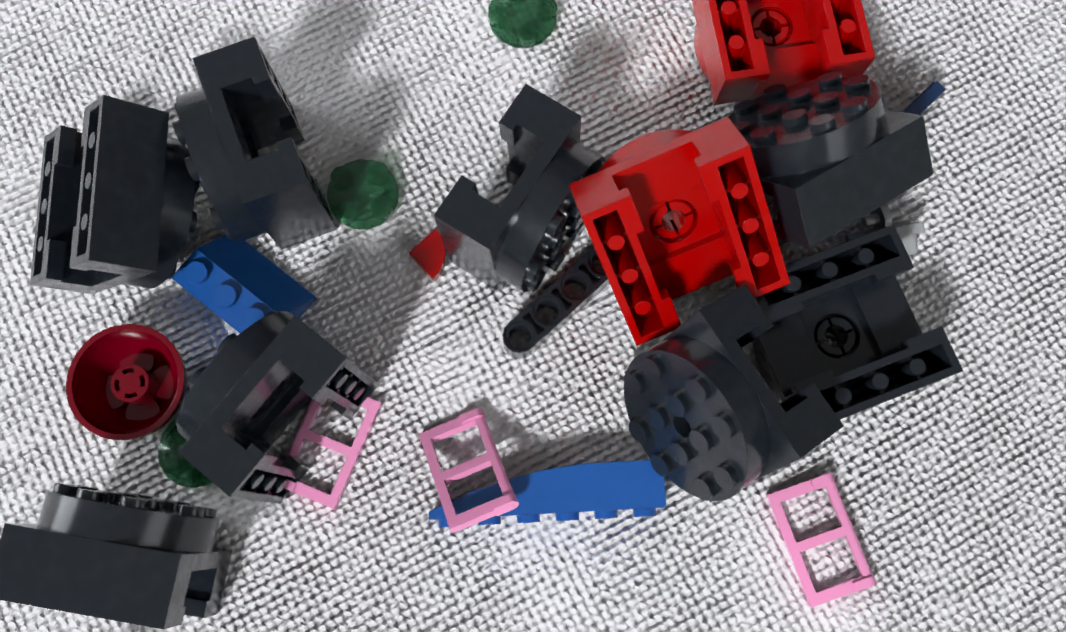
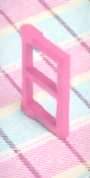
[284,397,382,510]
[419,408,519,534]
[766,472,877,608]

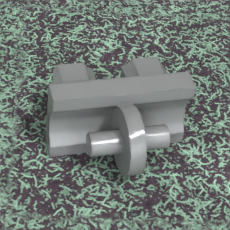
[845,203,925,256]

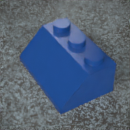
[172,234,317,333]

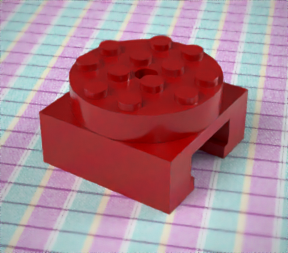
[692,0,875,105]
[569,117,790,346]

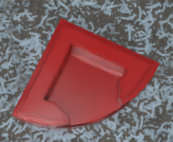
[409,229,446,282]

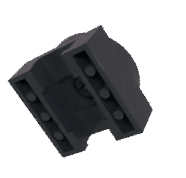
[172,37,337,250]
[728,71,933,248]
[434,84,606,293]
[30,95,200,294]
[752,224,963,420]
[624,284,844,502]
[176,310,379,504]
[0,483,232,629]

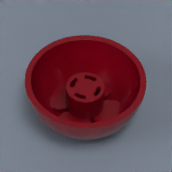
[66,324,187,440]

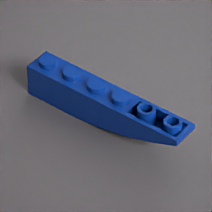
[429,460,666,527]

